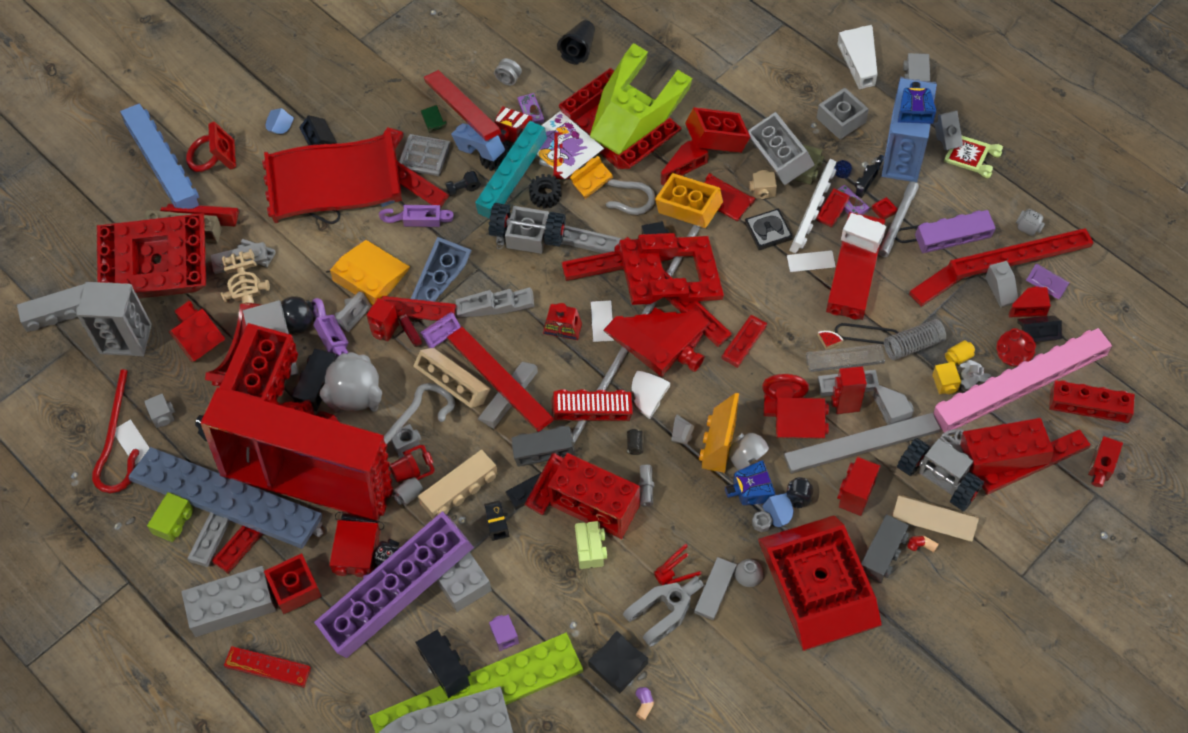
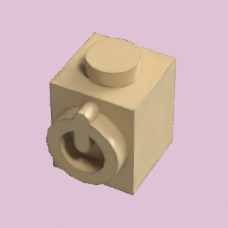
[749,170,777,199]

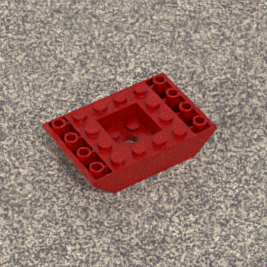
[97,213,206,298]
[758,515,882,651]

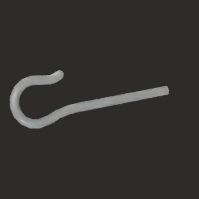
[539,158,656,215]
[384,383,456,444]

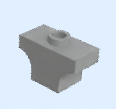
[934,111,963,150]

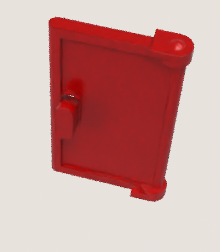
[704,173,756,222]

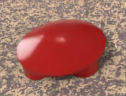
[996,328,1036,367]

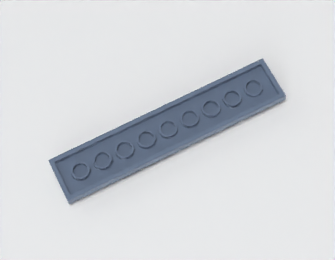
[128,447,322,549]

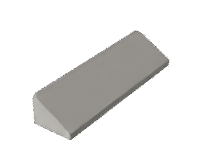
[478,362,538,429]

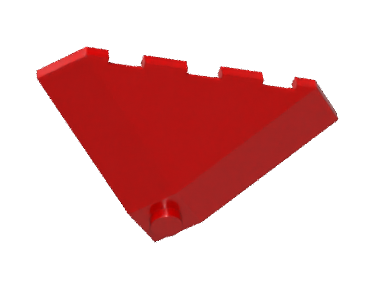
[603,310,710,378]

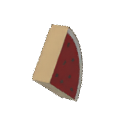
[817,330,844,350]

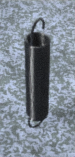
[335,512,384,530]

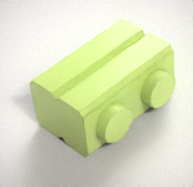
[575,521,607,569]

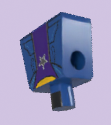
[898,82,936,124]
[725,460,775,505]

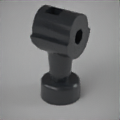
[445,171,481,196]

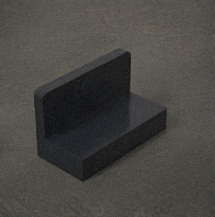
[299,115,337,146]
[1017,315,1062,342]

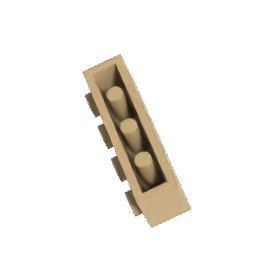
[413,348,491,408]
[418,449,498,519]

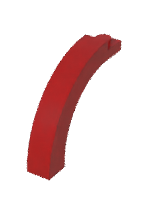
[205,302,262,387]

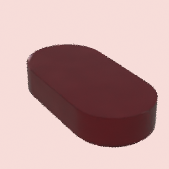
[398,314,422,347]

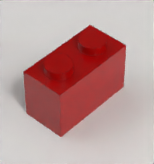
[366,298,399,342]

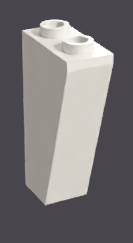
[837,25,877,89]

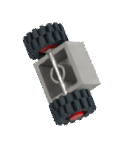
[488,203,566,254]
[897,438,984,511]

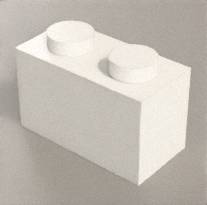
[841,213,886,253]

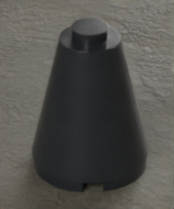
[557,20,595,65]

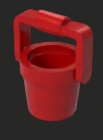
[389,444,435,483]

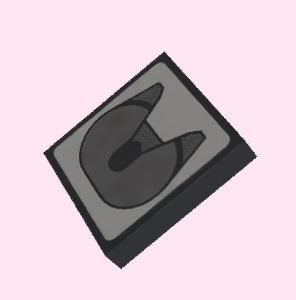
[745,208,793,250]

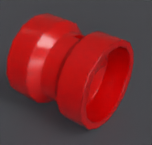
[678,346,705,372]

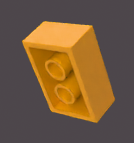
[655,173,723,228]

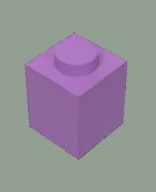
[489,614,519,651]

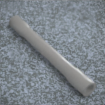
[878,182,919,257]

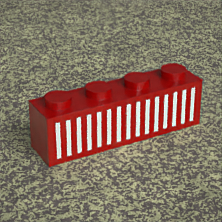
[551,389,633,421]

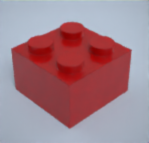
[168,308,225,362]
[837,457,880,516]
[264,553,322,614]

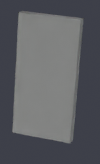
[243,300,299,376]

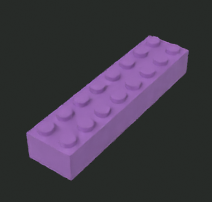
[314,511,474,658]

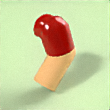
[907,536,939,552]

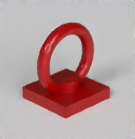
[186,121,236,172]
[762,374,809,417]

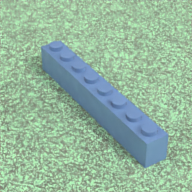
[120,103,199,209]

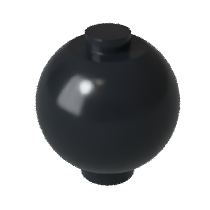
[281,296,315,334]

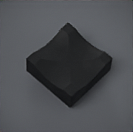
[588,631,648,694]

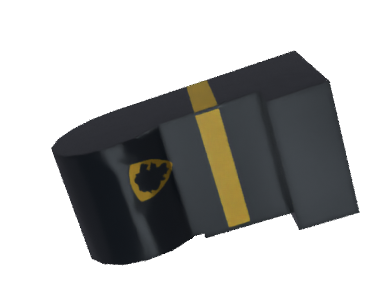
[484,500,510,541]

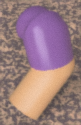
[636,687,654,720]

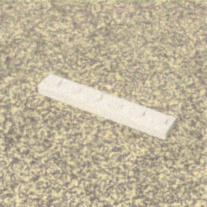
[789,159,836,254]

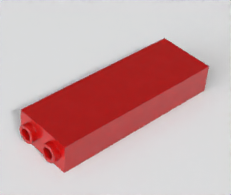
[826,212,885,320]

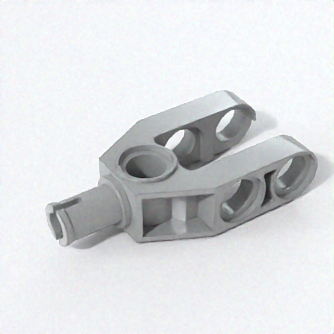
[623,576,704,647]

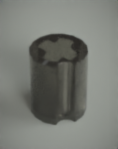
[627,429,644,455]

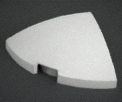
[632,371,670,419]

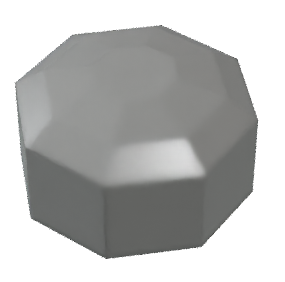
[752,511,773,532]

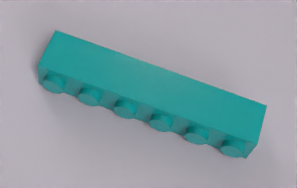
[475,121,547,219]

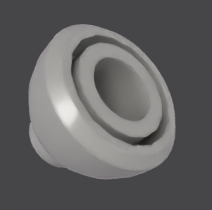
[735,559,763,587]

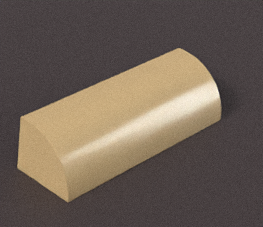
[892,494,979,542]

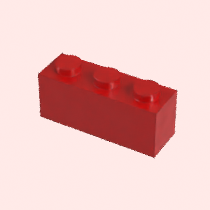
[831,366,867,414]

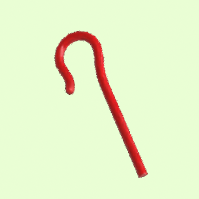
[92,369,139,494]

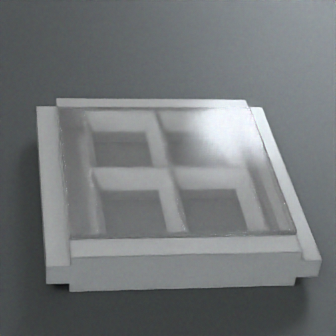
[399,134,451,176]

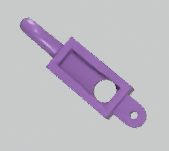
[379,205,454,227]
[311,298,348,357]

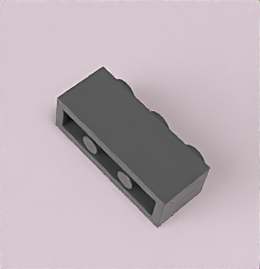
[511,426,576,467]
[861,514,909,583]

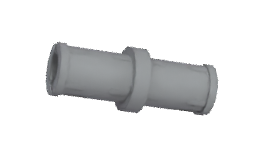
[639,465,654,506]

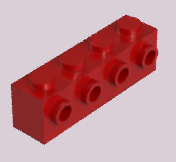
[1049,380,1135,423]

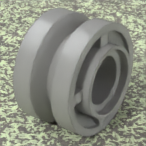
[494,58,522,86]

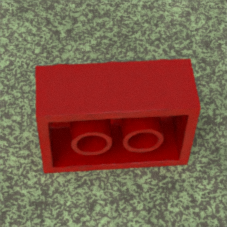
[685,107,750,153]

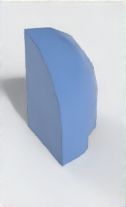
[265,108,294,134]
[762,493,793,527]

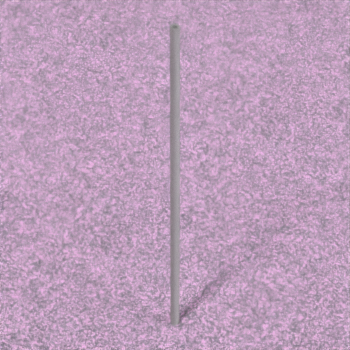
[572,225,700,444]

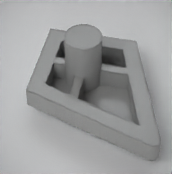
[671,415,694,444]

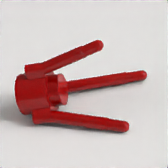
[653,544,702,586]

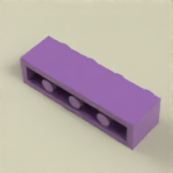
[915,210,996,254]

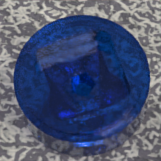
[834,160,852,178]

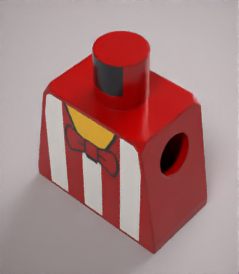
[494,106,533,143]

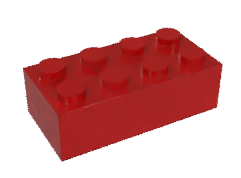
[960,418,1054,477]

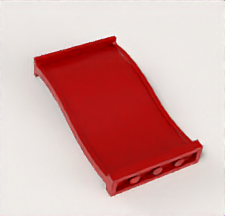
[262,130,402,223]

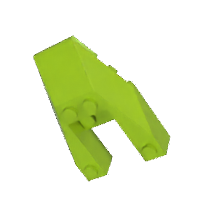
[590,43,693,155]

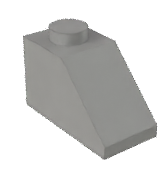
[985,261,1018,308]
[873,385,914,425]

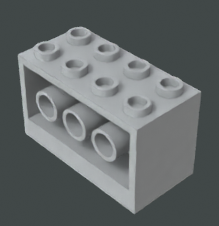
[76,282,152,356]

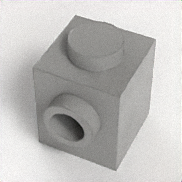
[144,393,175,428]

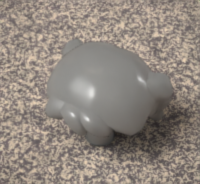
[320,352,382,412]

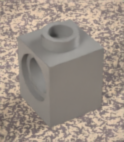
[391,424,421,458]

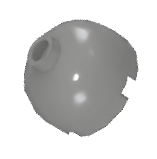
[729,432,769,470]

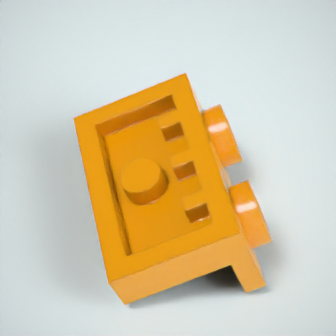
[570,156,613,199]

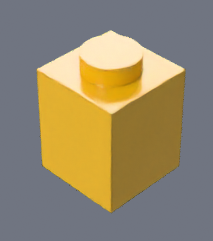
[932,362,961,395]

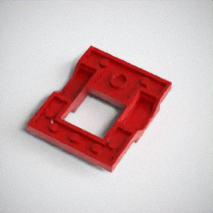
[618,233,724,305]

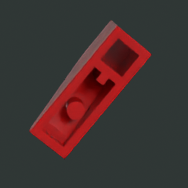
[661,140,708,186]

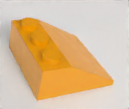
[330,240,410,306]
[699,393,739,473]

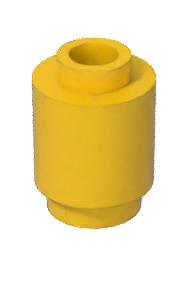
[945,340,975,366]

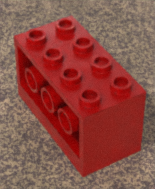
[219,323,298,404]
[548,453,640,539]

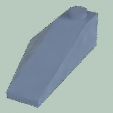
[411,237,472,302]

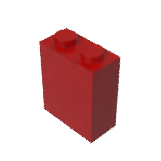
[776,398,829,439]
[329,520,381,578]

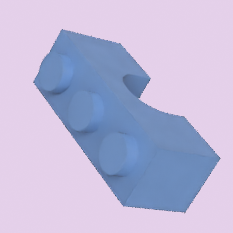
[451,123,505,161]

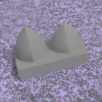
[335,292,372,332]

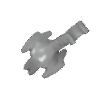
[959,360,991,390]

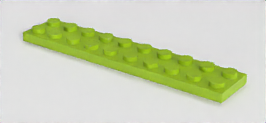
[369,632,583,733]

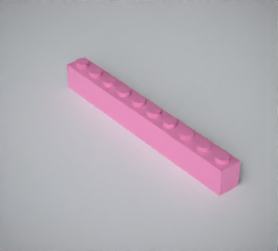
[933,328,1112,433]

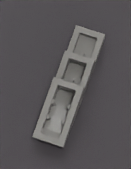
[456,287,535,317]

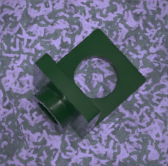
[421,105,447,133]

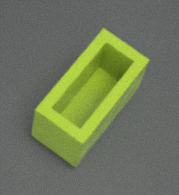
[147,492,193,543]

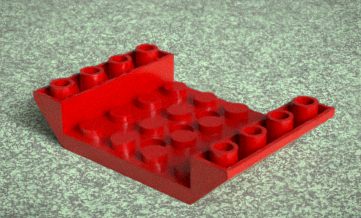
[559,68,682,169]

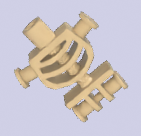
[221,249,270,303]

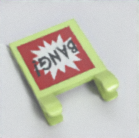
[944,136,1003,178]

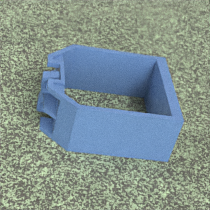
[881,76,937,183]

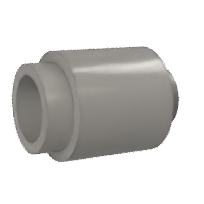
[393,477,423,506]

